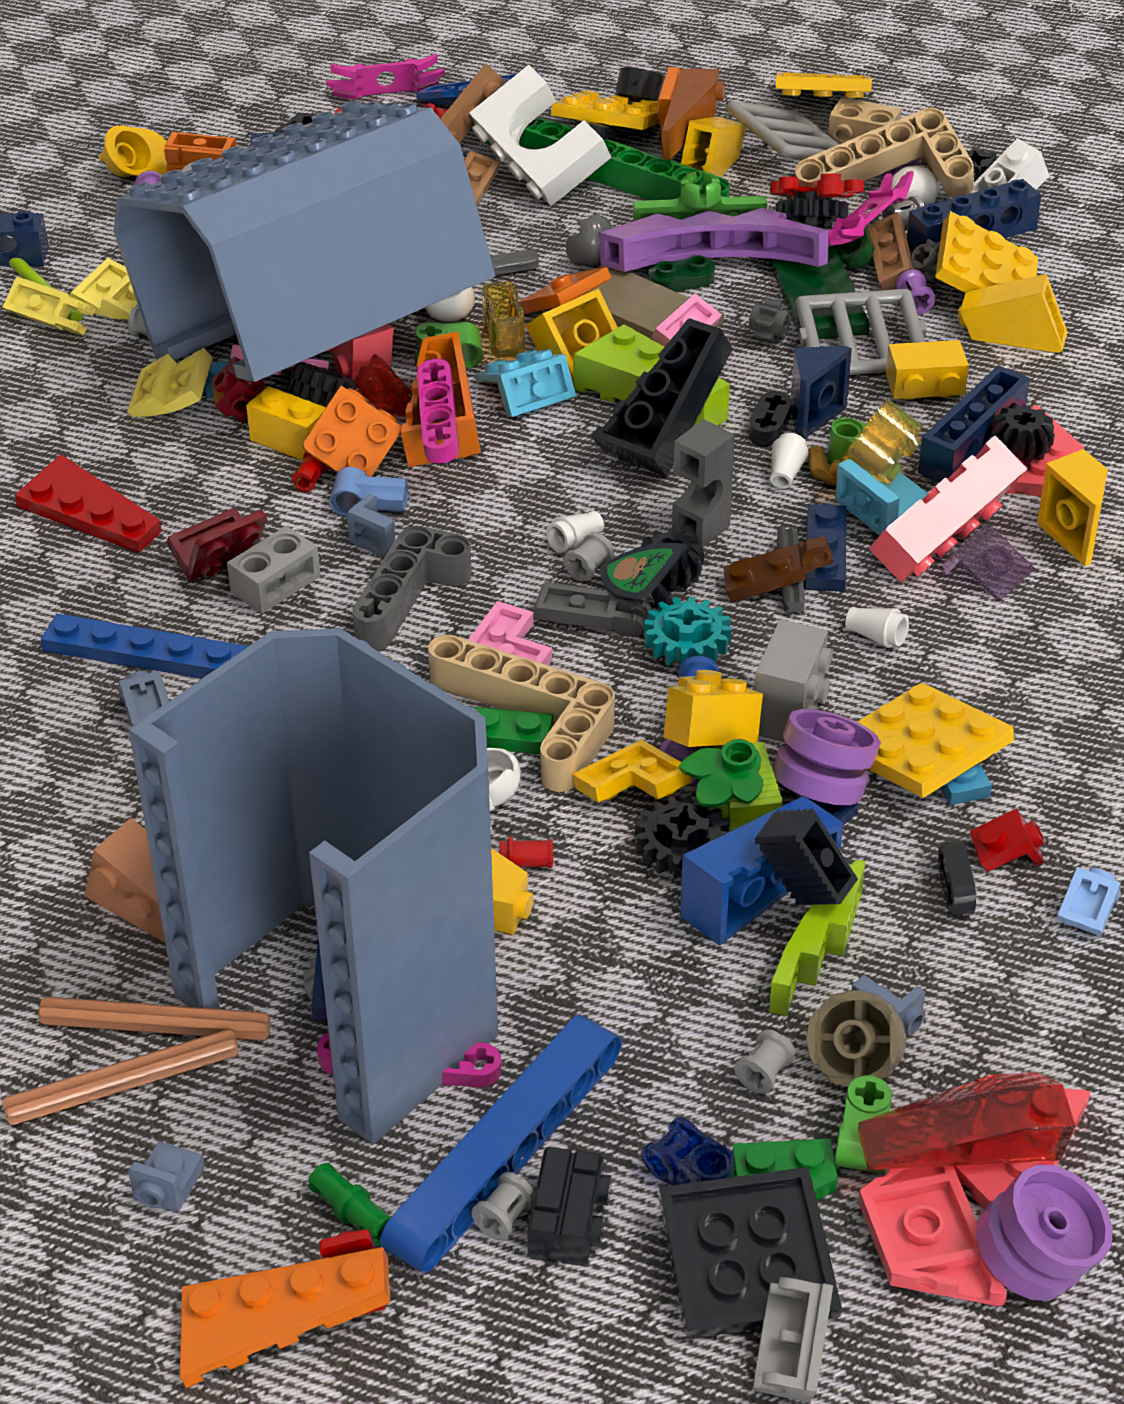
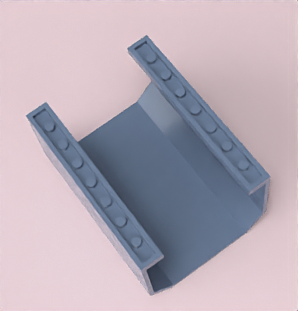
[113,100,495,382]
[129,628,498,1145]

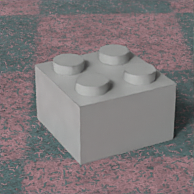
[754,619,833,742]

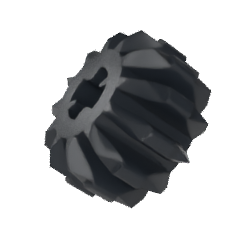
[990,404,1055,464]
[641,528,704,591]

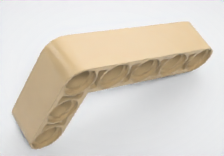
[795,107,974,198]
[428,635,615,792]

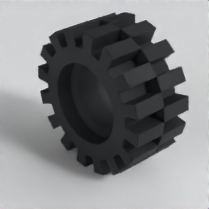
[287,362,358,407]

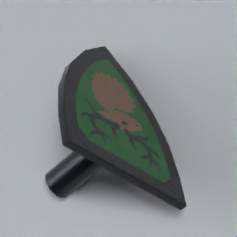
[600,543,688,606]

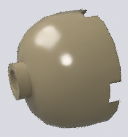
[806,990,907,1087]

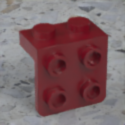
[166,507,267,581]

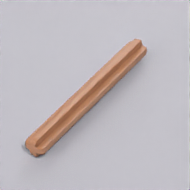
[39,997,271,1041]
[2,1029,238,1125]

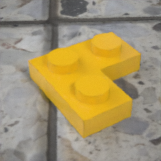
[572,739,693,803]

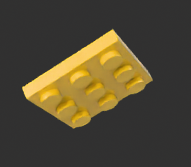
[775,72,872,98]
[551,90,660,130]
[935,211,1038,293]
[857,683,1014,798]

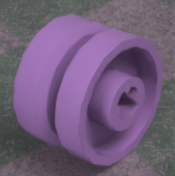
[772,709,881,805]
[976,1164,1113,1301]

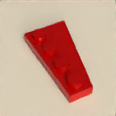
[14,455,162,553]

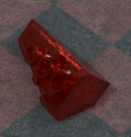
[857,1072,1076,1170]

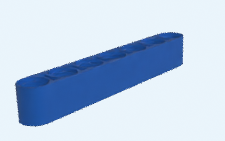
[380,1014,622,1273]

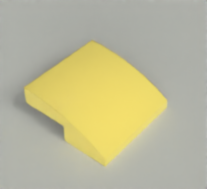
[71,258,138,319]
[127,348,213,417]

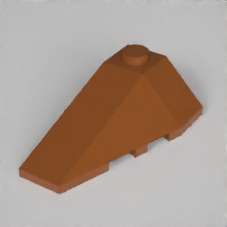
[662,68,725,160]

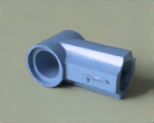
[329,467,408,517]

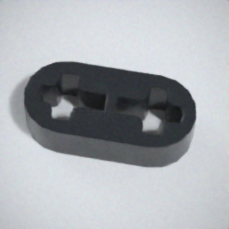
[749,391,792,447]
[938,841,976,915]

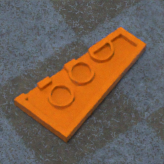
[180,1247,390,1388]

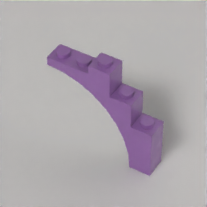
[600,208,828,272]

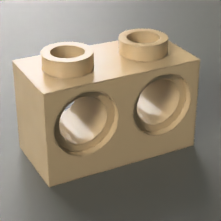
[828,97,902,144]

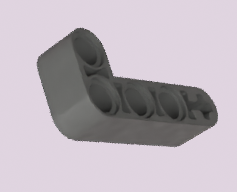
[353,526,472,652]

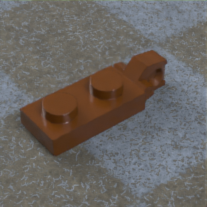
[723,536,834,602]

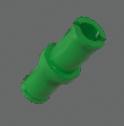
[308,1163,392,1246]

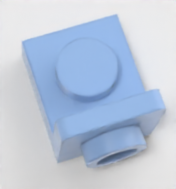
[1058,867,1121,936]

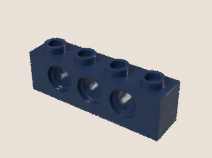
[907,179,1041,251]
[0,211,49,266]
[918,365,1030,483]

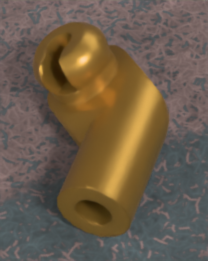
[807,446,841,486]

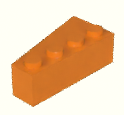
[400,331,481,467]

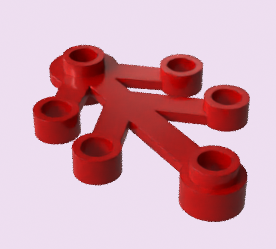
[770,173,864,200]

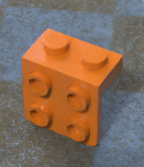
[303,386,402,477]

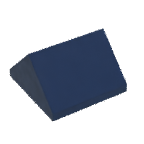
[791,346,852,439]

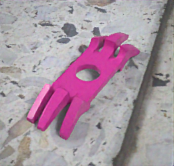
[326,54,445,100]
[828,171,914,245]

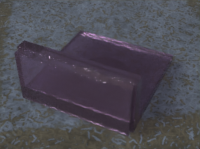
[940,524,1035,602]

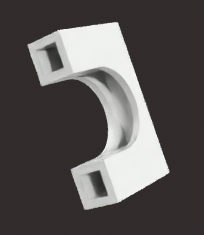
[469,65,612,206]

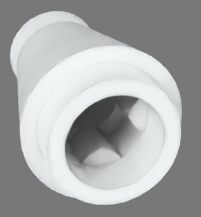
[770,433,809,489]
[546,511,604,553]
[845,607,909,648]

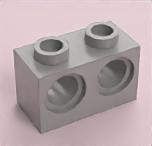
[227,526,320,614]

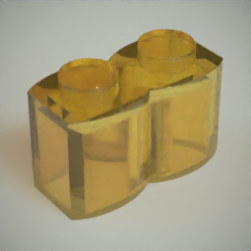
[482,281,525,359]
[839,398,923,485]

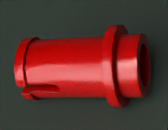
[292,452,330,492]
[499,836,553,868]

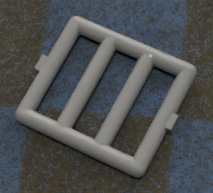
[727,101,839,160]
[795,289,927,375]

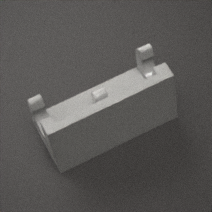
[752,1277,833,1403]

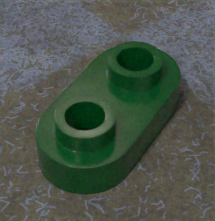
[835,226,875,268]
[649,255,715,292]

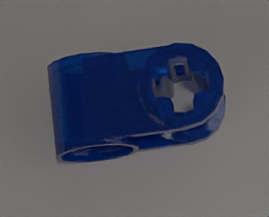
[641,1117,734,1186]

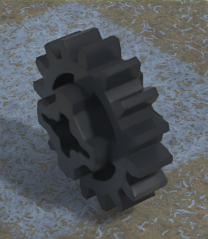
[776,191,849,229]
[635,795,729,878]

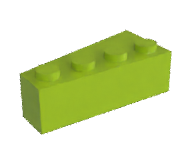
[574,324,730,427]

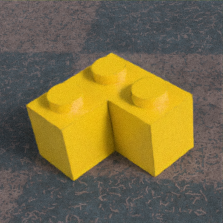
[663,670,763,747]

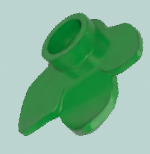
[679,739,763,808]

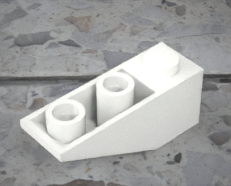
[971,138,1049,193]

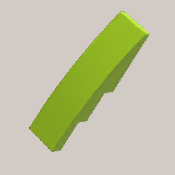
[769,860,866,1016]

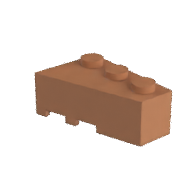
[84,818,165,943]

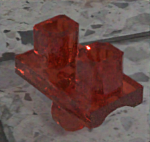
[354,354,412,417]

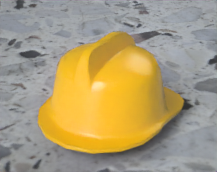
[99,126,167,177]

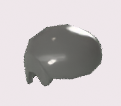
[566,214,612,266]

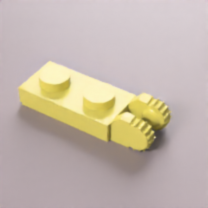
[2,277,96,336]

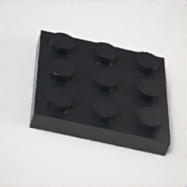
[658,1167,842,1339]

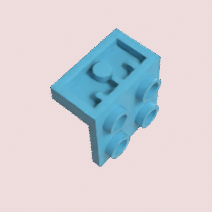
[475,349,576,417]
[835,459,928,536]

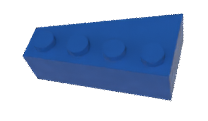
[680,796,843,946]

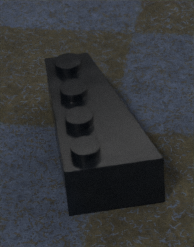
[591,318,733,477]

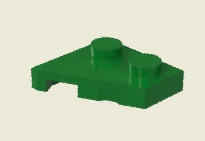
[732,1138,838,1200]

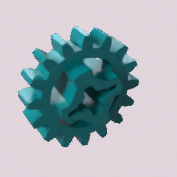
[644,596,732,666]

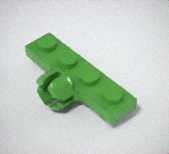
[633,171,767,221]

